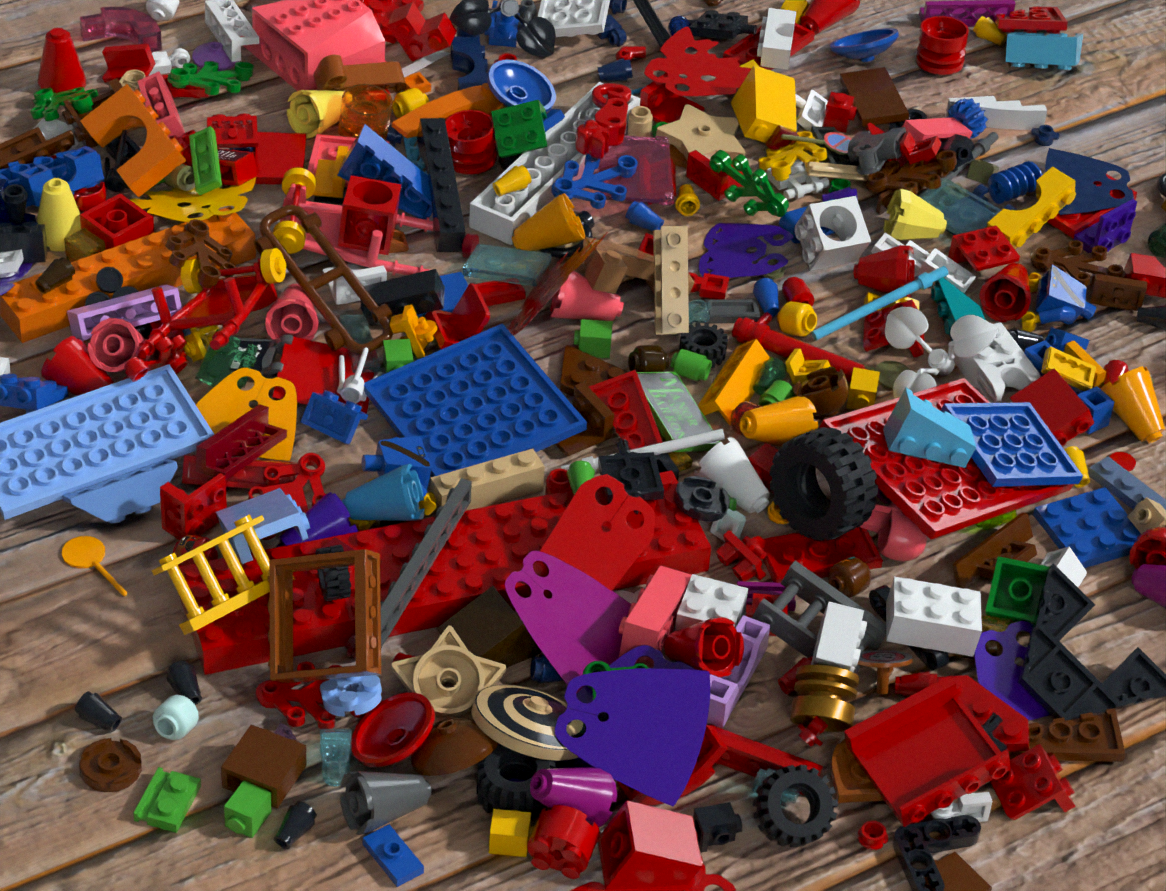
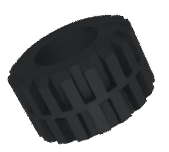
[477,744,556,820]
[753,765,838,847]

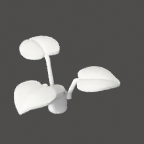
[885,307,999,399]

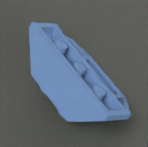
[62,459,178,523]

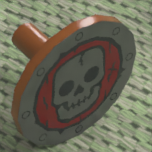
[858,650,913,694]

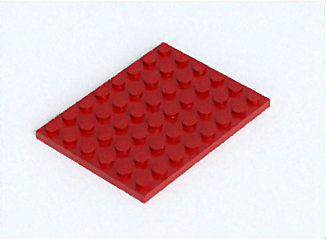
[819,378,1074,540]

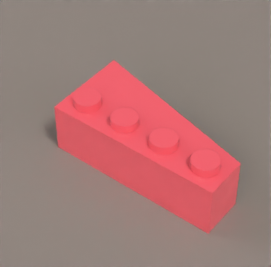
[619,565,692,668]

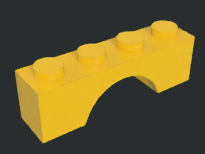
[987,166,1076,249]

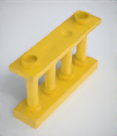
[151,514,294,635]

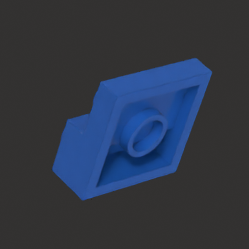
[0,374,68,411]

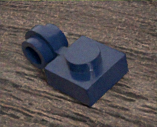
[597,15,627,47]

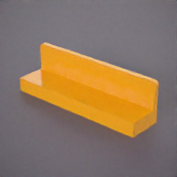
[698,339,773,426]

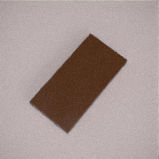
[840,67,909,127]

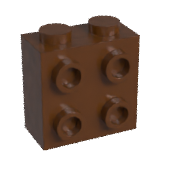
[221,725,307,809]

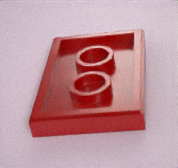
[255,132,306,185]

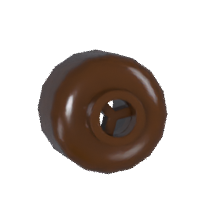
[828,557,871,598]

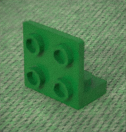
[491,100,547,158]

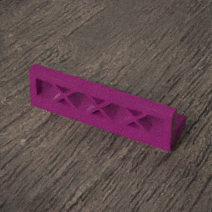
[919,0,1016,27]

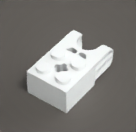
[953,322,1041,403]

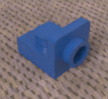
[1045,327,1090,352]

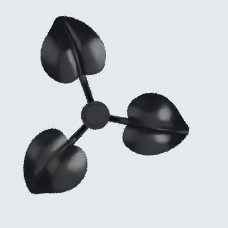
[449,0,556,57]

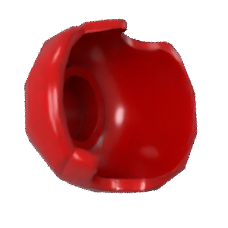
[73,182,106,213]

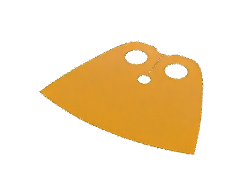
[195,368,297,461]

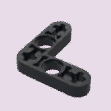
[893,815,981,891]

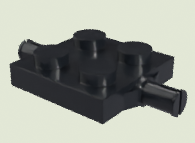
[680,10,757,39]
[598,439,664,514]

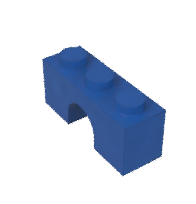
[18,146,105,207]

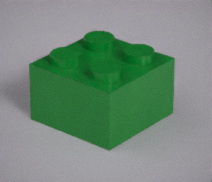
[985,556,1049,624]

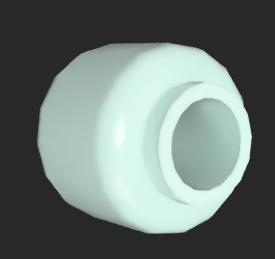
[153,695,199,741]

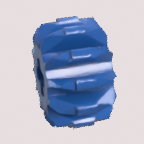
[947,98,988,139]

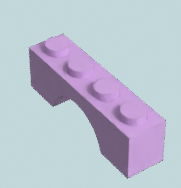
[707,615,770,728]

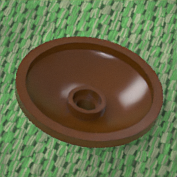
[410,719,499,776]

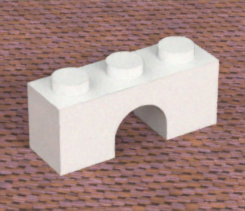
[757,8,796,70]

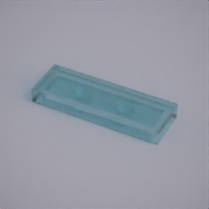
[338,315,380,373]

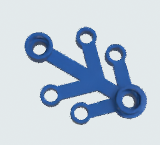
[551,154,638,209]

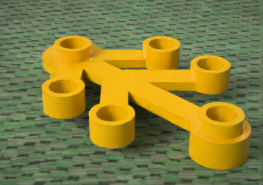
[758,131,827,181]

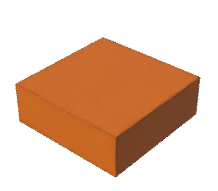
[403,72,431,93]

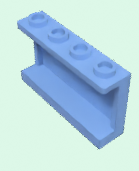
[216,488,310,564]

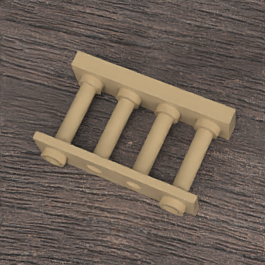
[653,226,689,335]

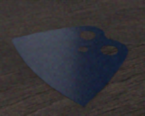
[1045,148,1134,215]

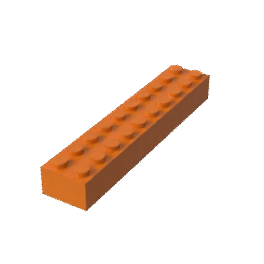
[0,206,256,343]

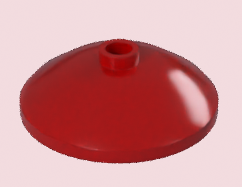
[351,692,435,767]

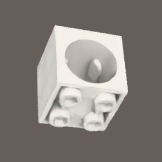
[795,196,871,271]

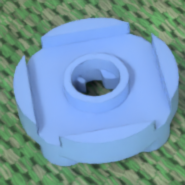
[320,675,383,716]

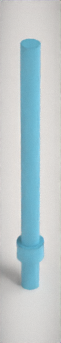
[811,266,949,341]

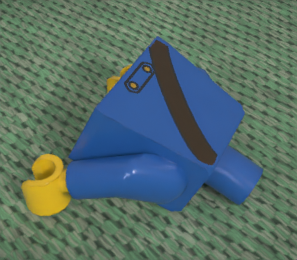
[1022,265,1096,332]
[361,436,437,515]

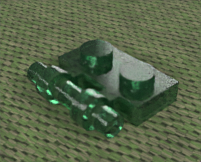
[195,329,258,389]

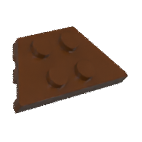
[560,345,628,397]

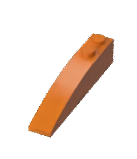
[391,83,506,138]

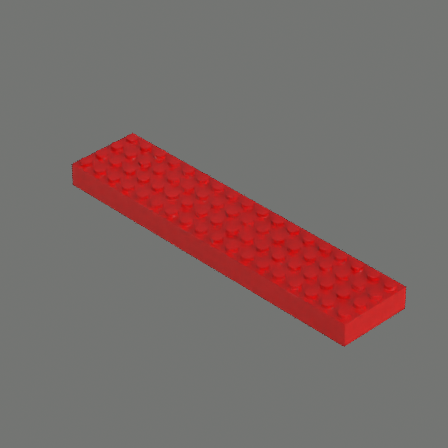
[179,470,711,675]

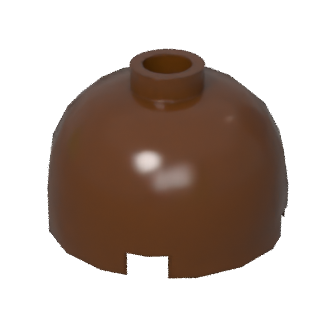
[793,367,849,417]

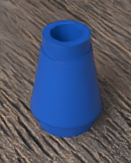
[625,201,664,231]
[753,278,780,317]

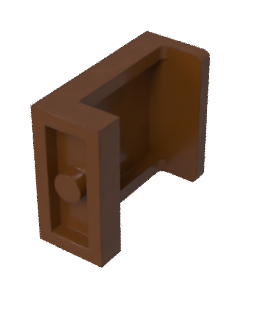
[62,78,141,148]

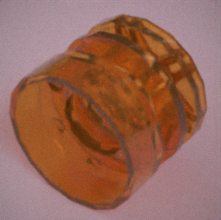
[338,84,393,141]

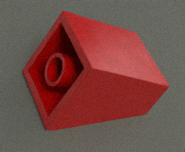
[598,801,703,890]

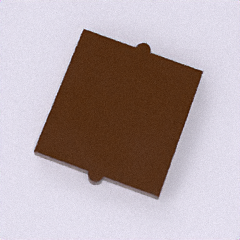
[924,852,992,891]

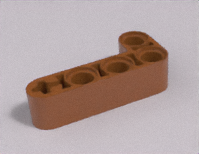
[313,54,406,96]

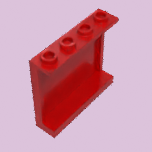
[844,675,1011,827]

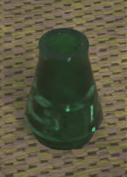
[753,357,787,396]

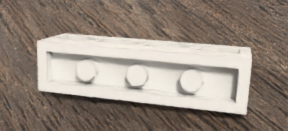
[205,0,259,62]

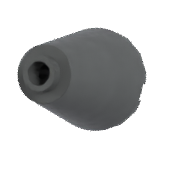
[340,771,431,835]

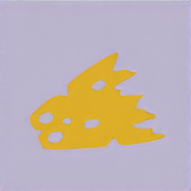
[129,177,256,222]

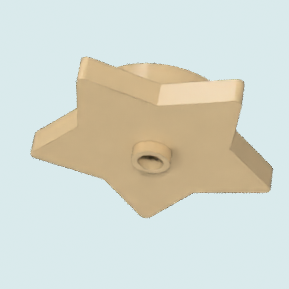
[656,104,745,161]
[391,626,506,727]

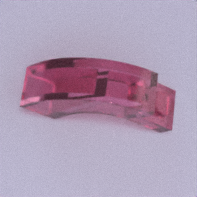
[80,7,162,52]

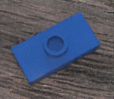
[363,824,424,887]

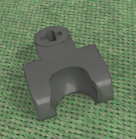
[848,127,906,175]

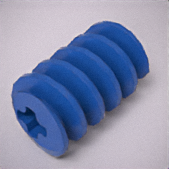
[988,161,1043,204]

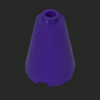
[276,492,358,547]

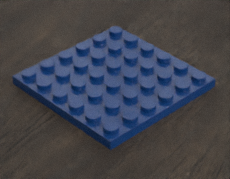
[364,323,587,477]

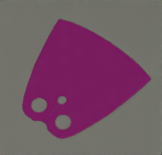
[505,551,631,694]

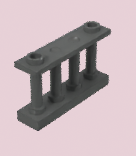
[752,560,886,674]

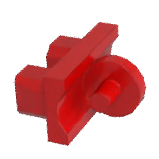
[715,530,767,581]

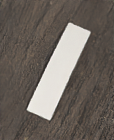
[945,96,1047,130]
[871,232,976,293]

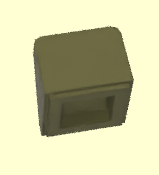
[967,159,1000,184]

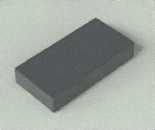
[705,299,760,324]

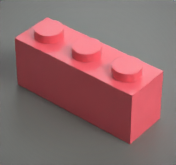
[137,71,185,137]

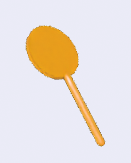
[62,536,127,596]

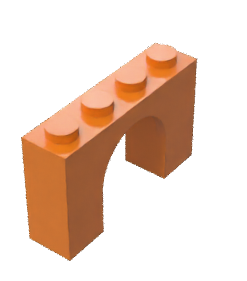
[80,84,186,197]

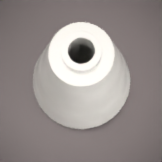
[694,437,770,513]

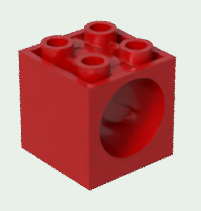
[338,175,402,255]

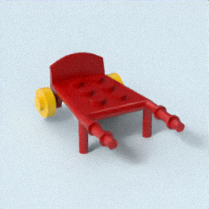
[136,248,286,359]

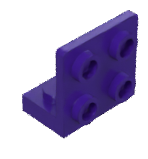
[1074,199,1137,253]

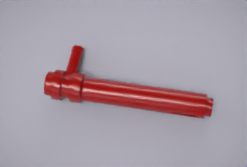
[732,312,868,383]

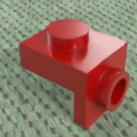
[900,132,942,165]

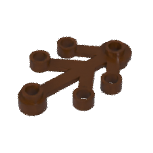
[866,150,957,195]
[165,219,236,288]
[1030,240,1125,287]

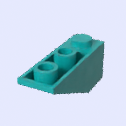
[931,277,986,341]

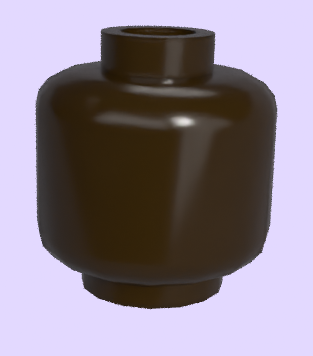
[628,345,669,372]

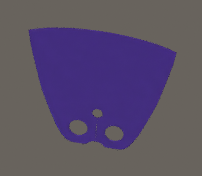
[555,668,711,807]

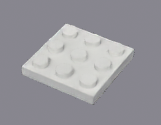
[538,0,610,37]

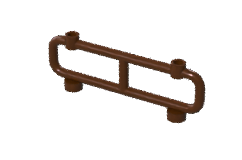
[254,205,393,354]

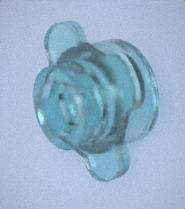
[688,299,712,324]

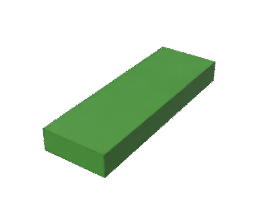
[189,126,222,195]

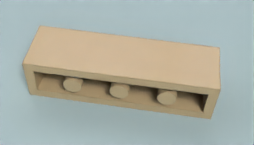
[430,449,545,513]

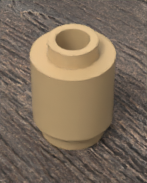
[627,106,653,143]

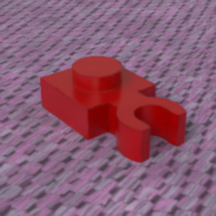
[688,272,729,300]

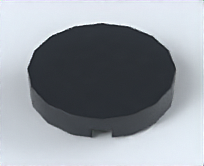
[674,476,730,522]

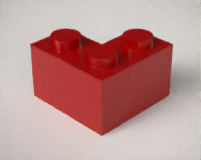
[387,2,457,61]

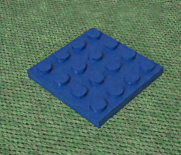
[940,402,1083,487]

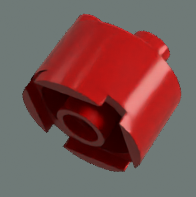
[527,805,600,879]

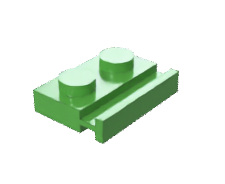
[133,767,201,833]

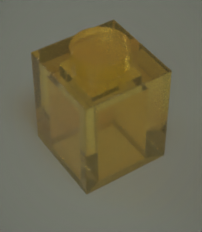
[64,228,105,262]

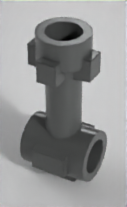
[518,0,536,30]

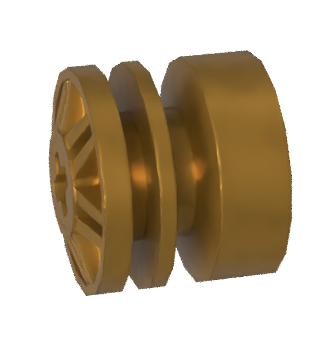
[790,665,859,732]

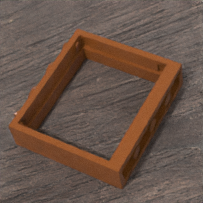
[267,549,381,683]

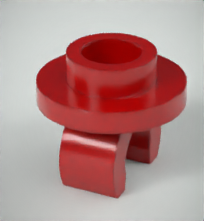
[797,716,829,747]

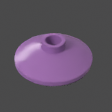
[192,42,239,71]

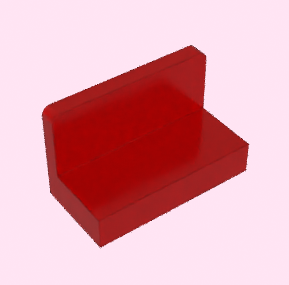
[102,44,156,83]

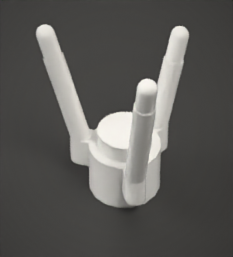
[337,347,383,403]

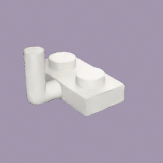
[796,89,828,131]

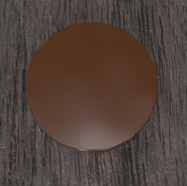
[79,738,142,792]

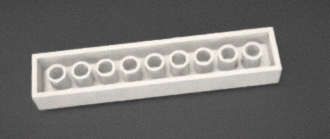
[469,82,641,245]

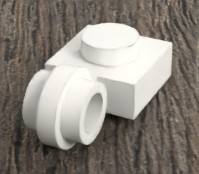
[149,48,190,76]
[931,792,993,822]

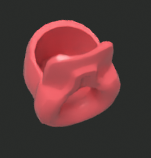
[860,502,927,562]

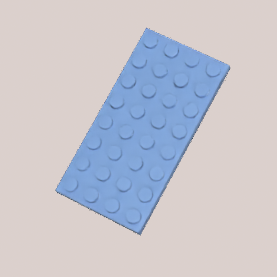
[0,364,214,520]

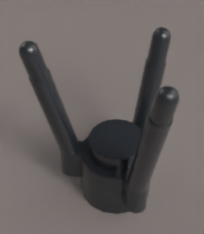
[104,130,130,192]

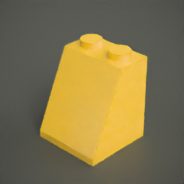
[731,65,797,143]

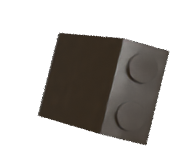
[436,586,542,668]

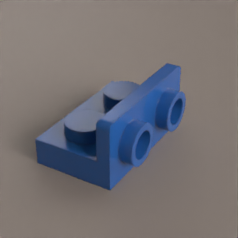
[485,0,520,47]
[300,390,368,444]

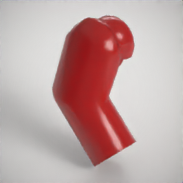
[615,46,646,61]

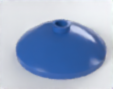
[830,28,899,62]
[487,60,556,112]

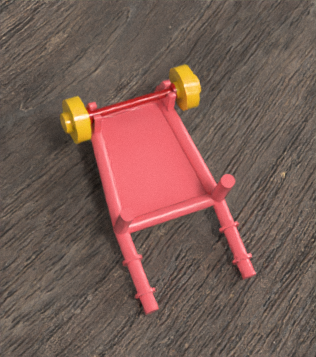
[272,168,433,276]

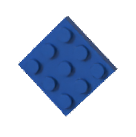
[1033,487,1141,568]

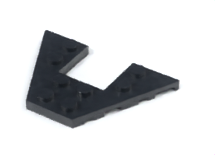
[1018,563,1166,721]

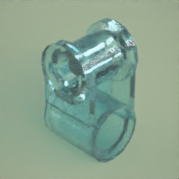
[320,728,352,786]

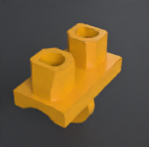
[390,305,437,359]

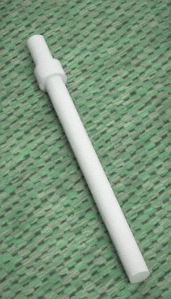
[561,428,725,472]

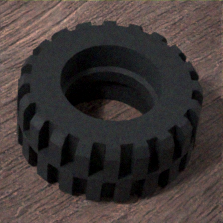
[769,427,878,541]

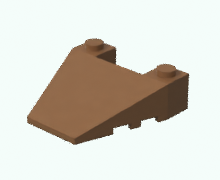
[583,237,695,296]

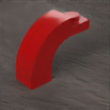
[617,725,728,805]

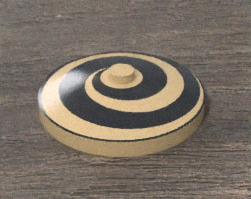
[472,684,586,761]

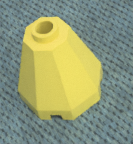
[883,189,947,241]

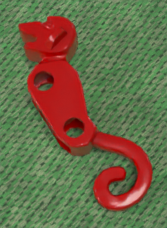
[575,83,631,159]

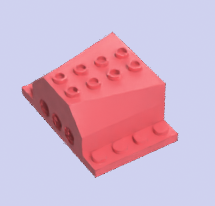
[240,0,387,98]

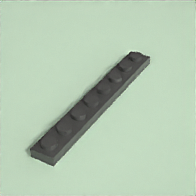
[380,478,472,648]

